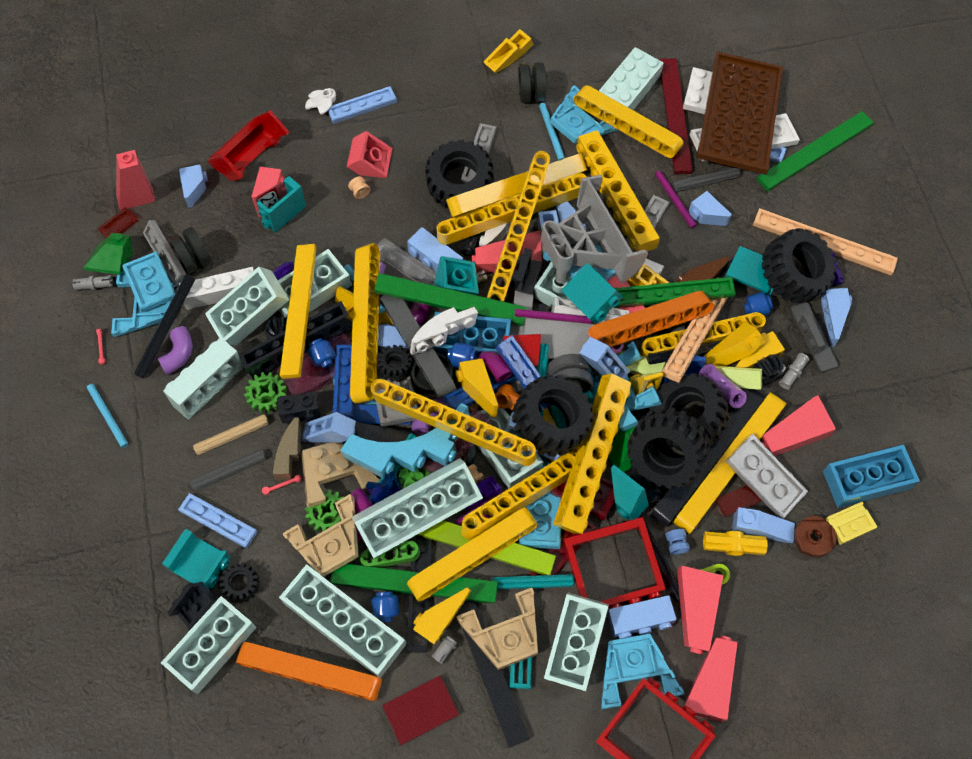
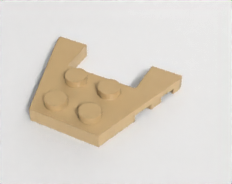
[302,442,379,508]
[283,494,358,577]
[456,588,538,670]

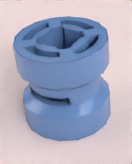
[665,529,690,555]

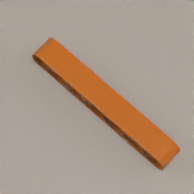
[587,291,714,347]
[236,642,383,701]

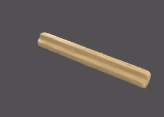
[193,414,269,455]

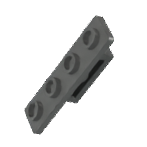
[790,302,838,373]

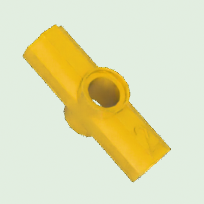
[703,531,768,556]

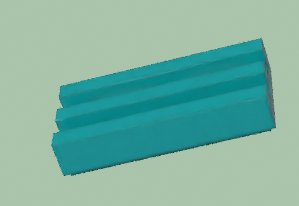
[509,657,532,690]

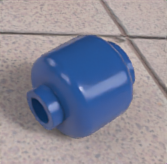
[743,292,773,316]
[307,338,336,368]
[447,342,477,368]
[371,591,399,622]

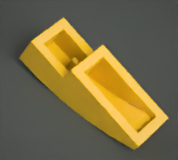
[484,29,534,73]

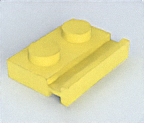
[825,502,877,545]

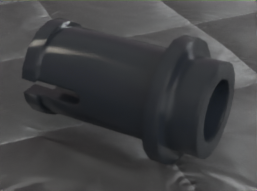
[461,234,479,256]

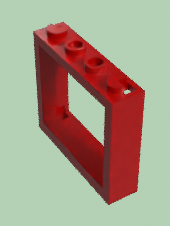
[563,517,666,609]
[596,677,716,759]

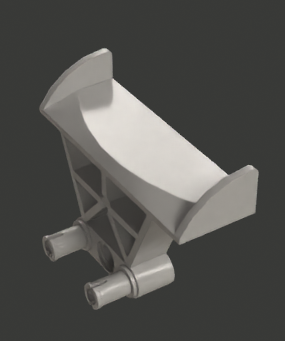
[541,175,648,283]

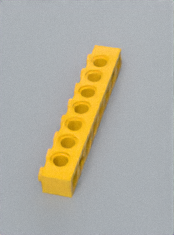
[576,130,659,252]
[553,373,631,534]

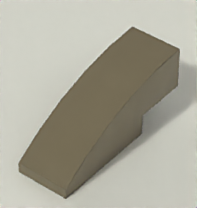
[273,418,301,481]

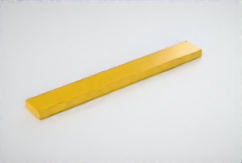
[280,244,317,379]

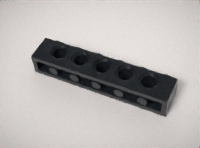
[239,301,353,380]

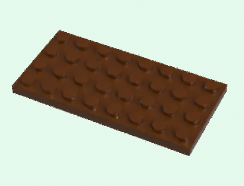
[696,51,783,174]

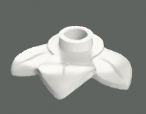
[305,88,336,115]

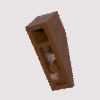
[677,256,731,282]

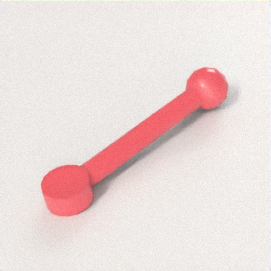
[96,328,106,365]
[262,475,302,495]

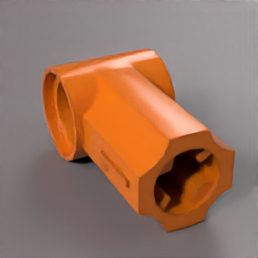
[495,384,520,411]

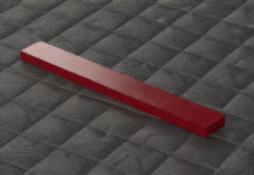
[660,58,692,174]

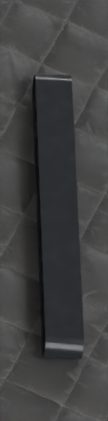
[650,389,766,527]

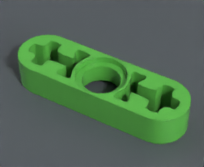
[360,541,420,568]

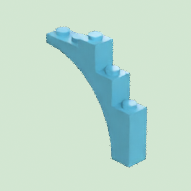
[340,403,470,479]

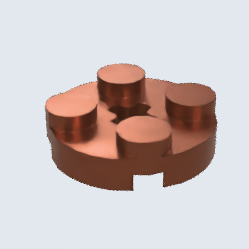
[794,516,837,557]

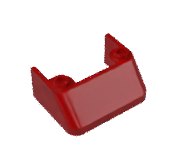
[207,110,289,181]

